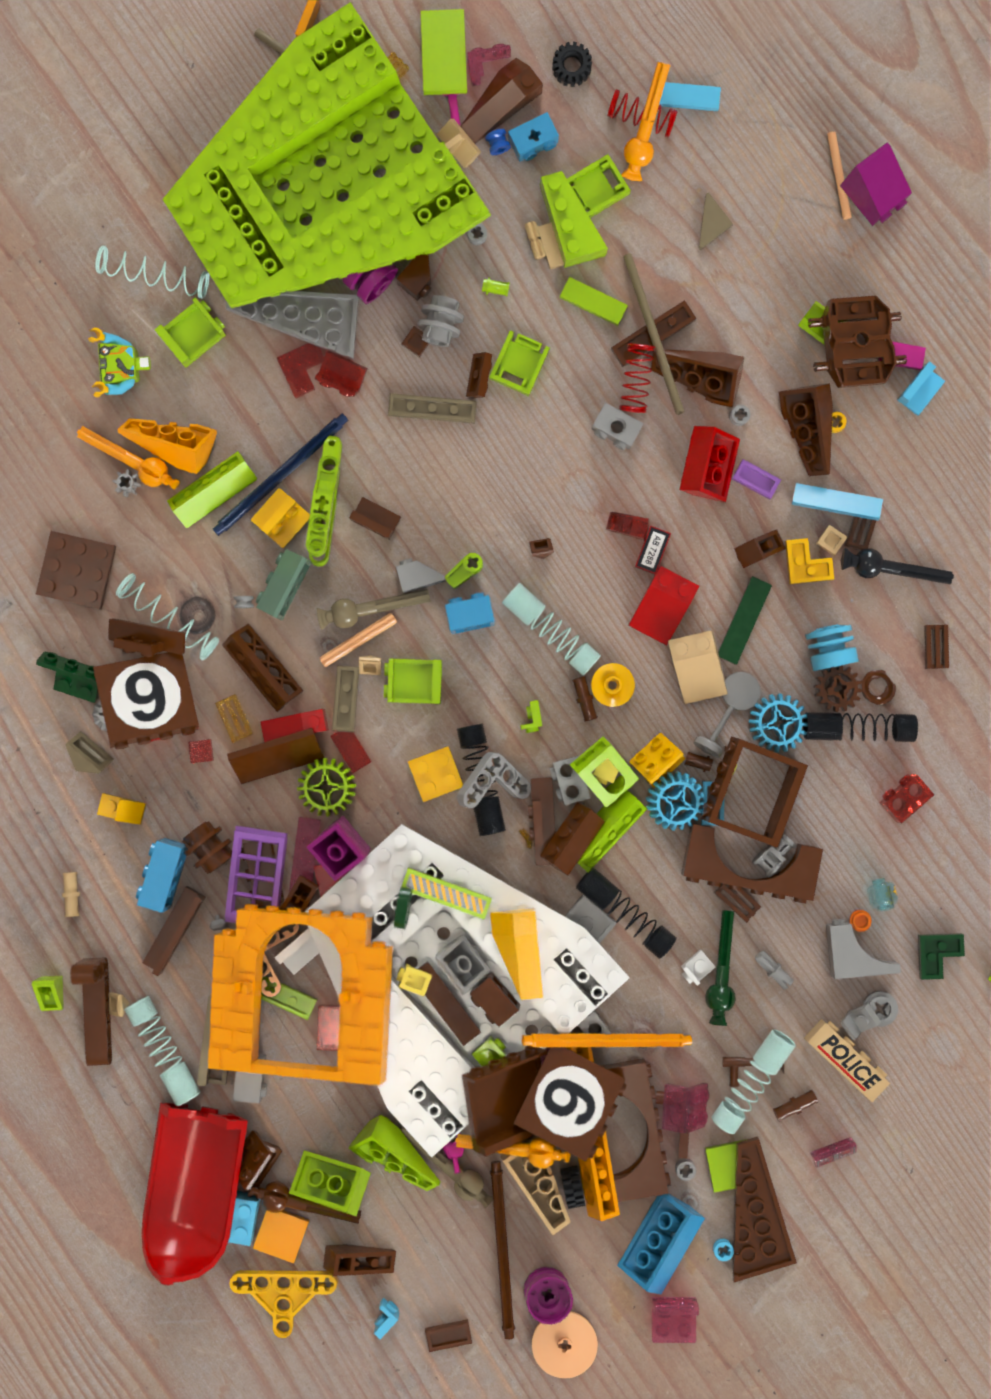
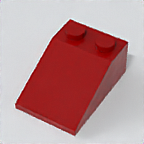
[628,566,700,646]

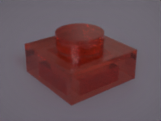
[188,739,214,763]

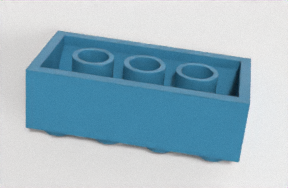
[617,1193,705,1295]

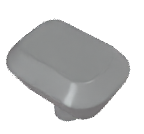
[210,915,227,931]

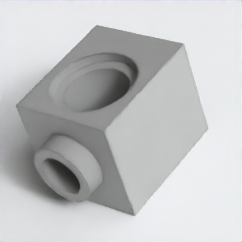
[578,1010,610,1034]

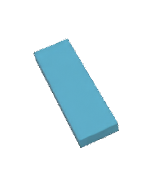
[659,82,721,111]

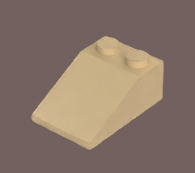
[668,630,728,704]

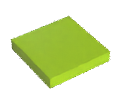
[705,1139,747,1193]

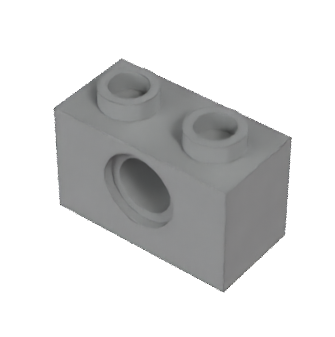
[592,403,644,450]

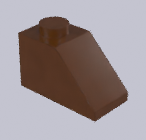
[396,254,431,301]
[734,529,786,568]

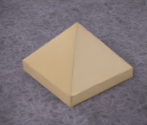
[359,655,381,675]
[109,992,129,1017]

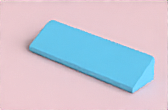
[792,483,883,521]

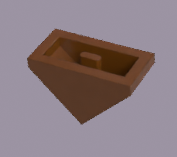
[279,875,319,912]

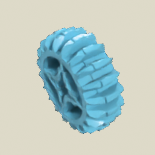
[748,694,808,753]
[646,771,705,831]

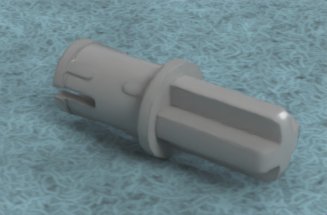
[755,951,794,990]

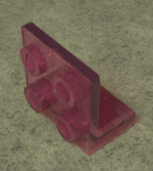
[662,1083,709,1134]
[652,1297,699,1343]

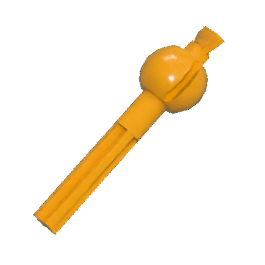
[621,61,670,181]
[77,426,180,490]
[456,1134,571,1169]

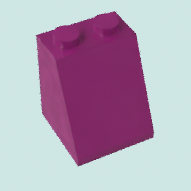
[840,142,912,226]
[307,815,371,881]

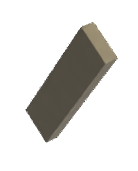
[388,393,477,424]

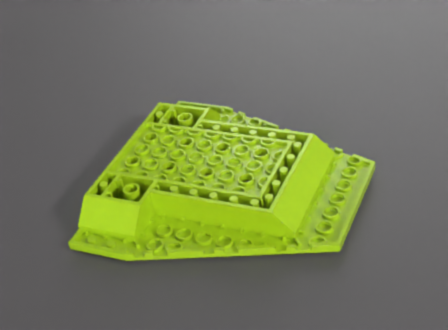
[163,2,491,308]

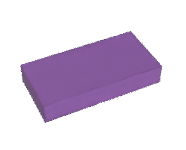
[732,459,781,500]

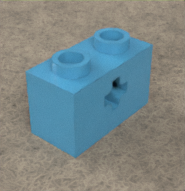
[508,112,559,162]

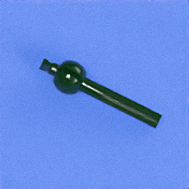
[705,910,736,1026]

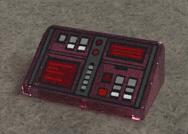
[810,1137,857,1167]

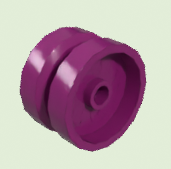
[342,263,398,304]

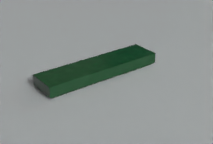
[718,576,772,665]

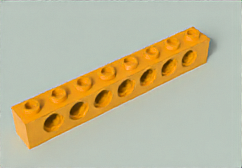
[565,1047,620,1221]

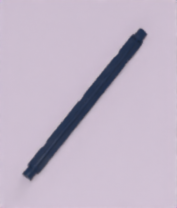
[213,413,348,536]

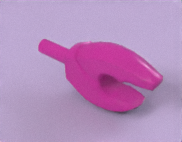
[443,1132,464,1174]

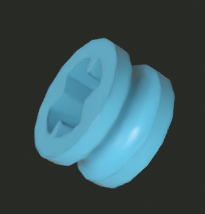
[713,1238,734,1261]

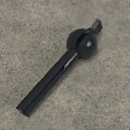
[840,548,954,584]

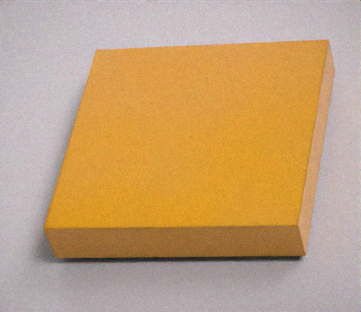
[253,1210,309,1263]

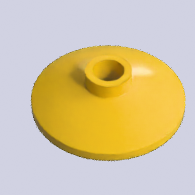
[591,663,635,707]

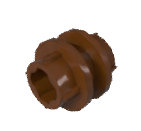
[182,821,232,874]

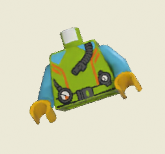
[88,328,151,398]

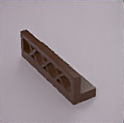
[222,624,303,712]
[142,886,206,976]

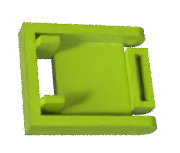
[567,154,631,218]
[489,330,550,396]

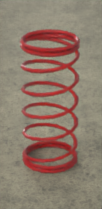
[607,89,678,138]
[619,343,655,413]

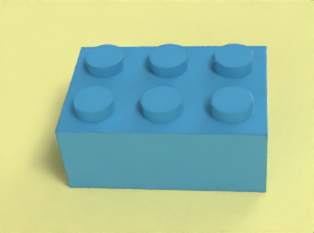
[445,592,495,635]
[136,838,188,913]

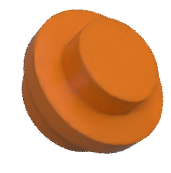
[849,910,872,932]

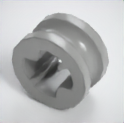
[467,223,487,245]
[729,405,751,426]
[234,596,254,608]
[675,1158,696,1181]

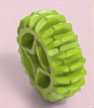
[297,758,357,817]

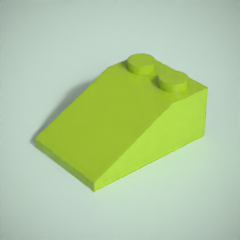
[289,1150,371,1216]

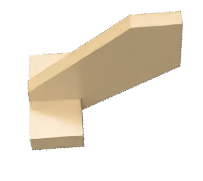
[437,119,481,168]

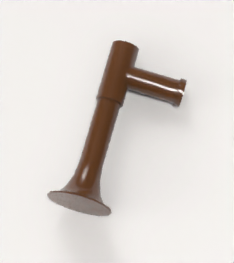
[723,1057,784,1087]

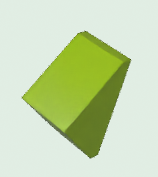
[32,976,64,1011]

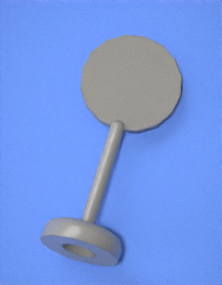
[693,672,761,758]

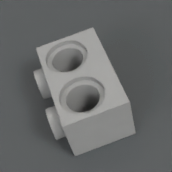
[550,756,590,805]

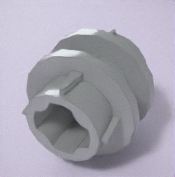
[417,295,464,347]

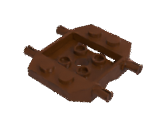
[808,295,907,388]

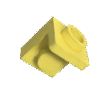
[396,963,432,996]

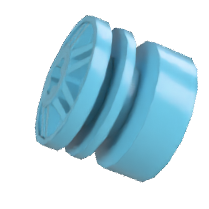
[805,624,859,671]

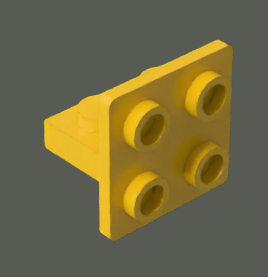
[251,488,310,548]
[629,733,686,788]

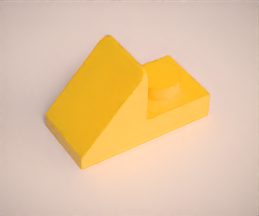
[97,793,146,825]

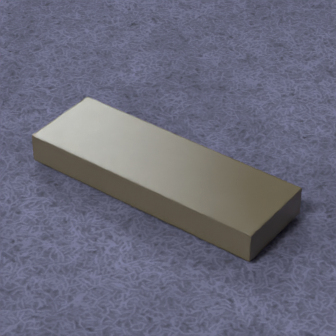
[332,665,359,733]

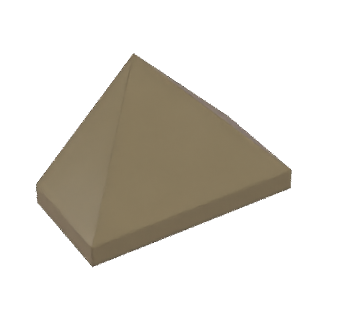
[65,731,114,774]

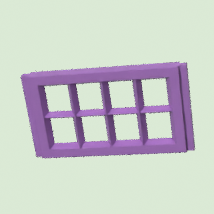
[225,826,288,923]

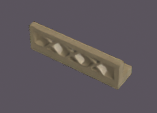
[197,995,228,1086]

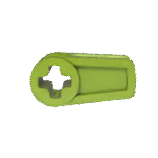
[445,553,483,589]

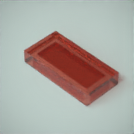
[330,732,372,773]
[317,1005,340,1051]

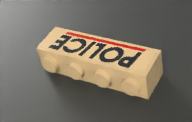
[804,1019,890,1102]

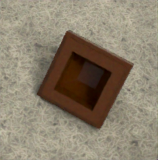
[529,538,554,559]

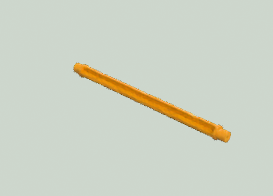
[522,1034,692,1047]

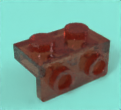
[314,350,368,397]

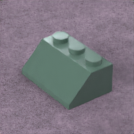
[256,549,312,621]

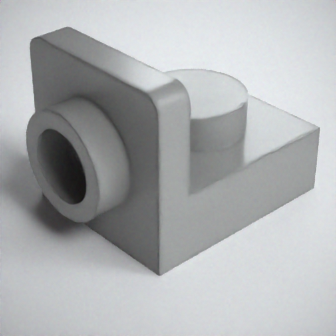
[840,1004,881,1040]

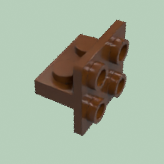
[239,1130,282,1191]

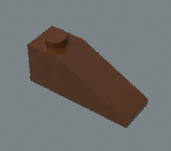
[323,1244,396,1276]

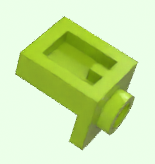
[520,700,542,733]
[471,1036,506,1066]

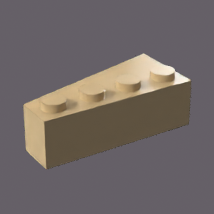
[500,1135,571,1235]

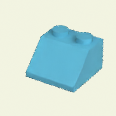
[228,1191,260,1246]

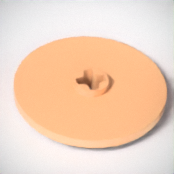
[532,1311,598,1378]

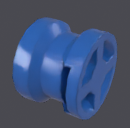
[485,129,511,155]

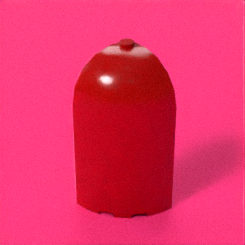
[141,1103,248,1286]

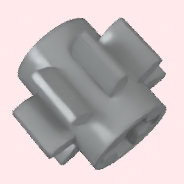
[112,469,142,497]

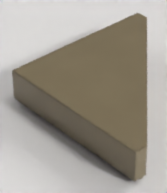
[699,192,733,251]

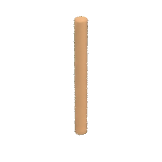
[827,131,852,220]

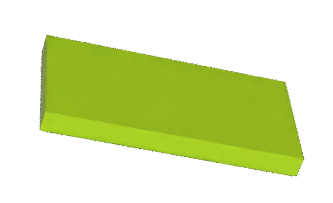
[421,9,467,95]

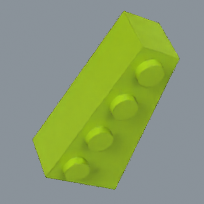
[540,171,608,268]

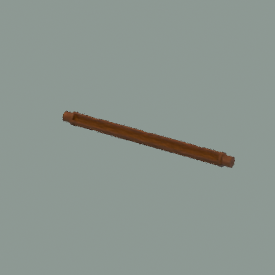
[490,1161,515,1340]

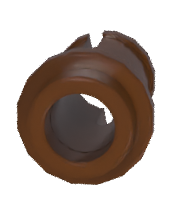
[684,751,713,772]

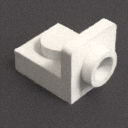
[681,949,715,986]

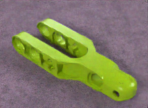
[306,436,342,567]

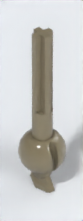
[316,589,430,630]
[401,1127,493,1209]

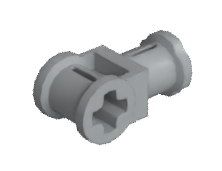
[752,833,797,878]

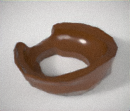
[861,670,896,705]

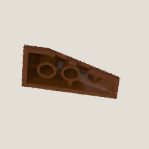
[461,58,543,144]
[651,349,744,407]

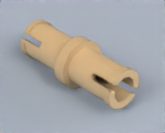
[62,872,80,917]

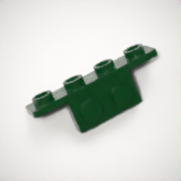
[36,651,99,703]

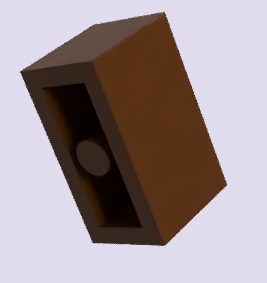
[470,972,521,1027]

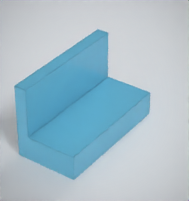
[898,361,945,416]

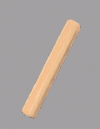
[320,613,397,667]

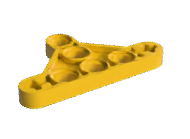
[229,1270,338,1338]

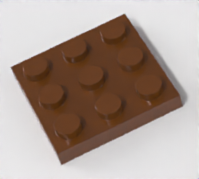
[36,531,116,610]

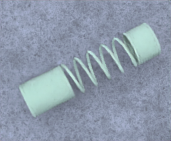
[502,583,601,676]
[124,996,201,1106]
[712,1029,796,1134]

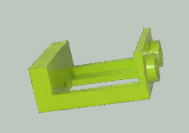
[570,736,639,807]

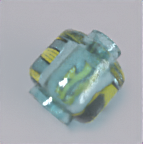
[867,878,898,912]

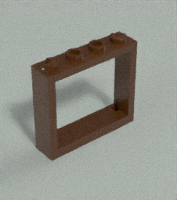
[701,737,808,848]

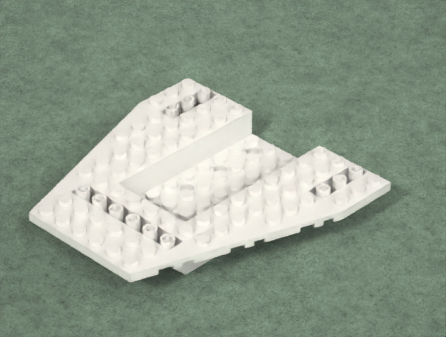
[305,824,629,1157]

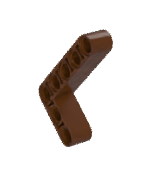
[71,957,112,1066]

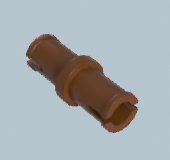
[572,676,598,722]
[773,1089,818,1122]

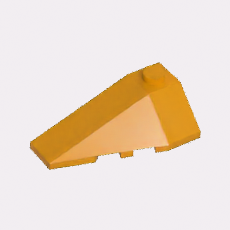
[118,418,217,474]

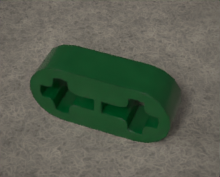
[394,887,412,929]

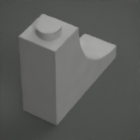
[826,919,901,979]

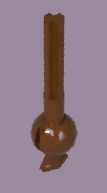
[248,1181,361,1224]

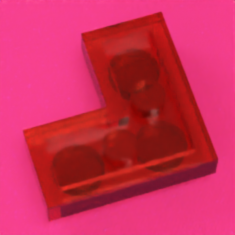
[277,343,326,398]

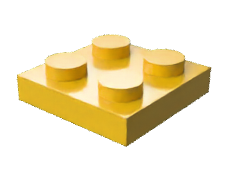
[408,746,463,802]

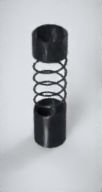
[803,712,918,742]
[457,723,506,836]
[576,867,677,959]

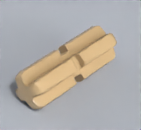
[525,221,546,260]

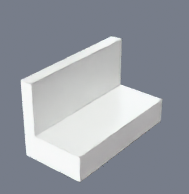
[275,928,319,975]

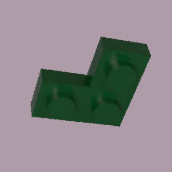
[918,933,965,980]

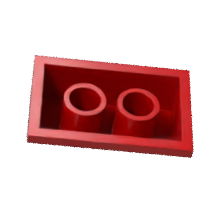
[679,426,740,502]

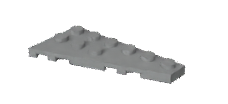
[226,291,359,361]

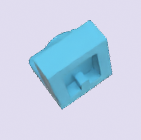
[374,1298,399,1339]

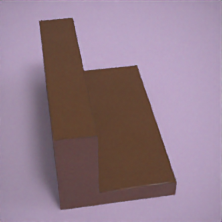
[349,497,401,540]

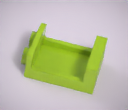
[154,297,226,368]
[384,658,442,704]

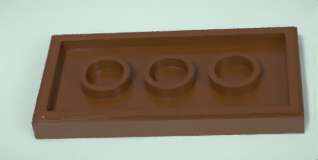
[227,728,324,784]

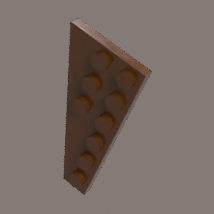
[733,1136,797,1283]

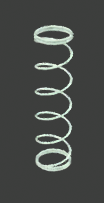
[95,245,209,299]
[116,573,219,660]

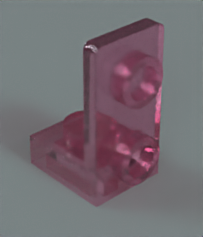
[467,44,511,86]

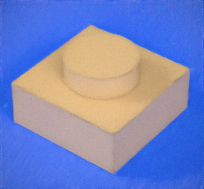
[816,525,847,556]

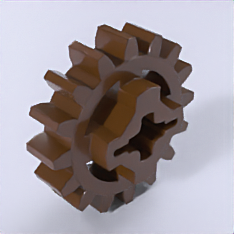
[814,665,863,712]

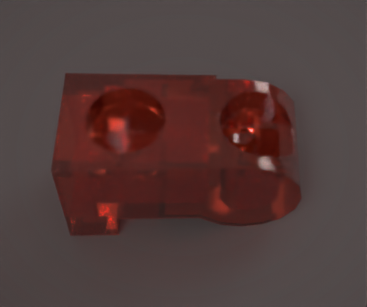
[606,512,649,541]

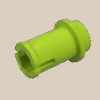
[482,277,510,296]

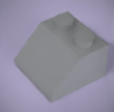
[435,935,490,995]

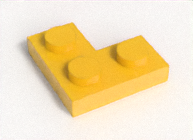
[785,538,834,584]

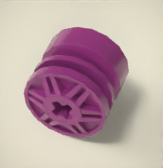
[523,1267,573,1325]

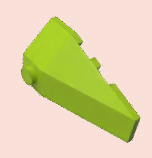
[348,1115,440,1191]

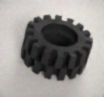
[552,41,592,87]
[560,1165,585,1209]

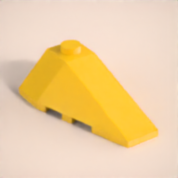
[490,908,543,1000]

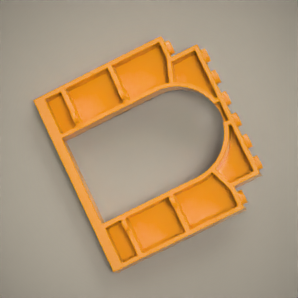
[208,904,393,1086]

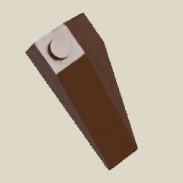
[779,383,833,476]

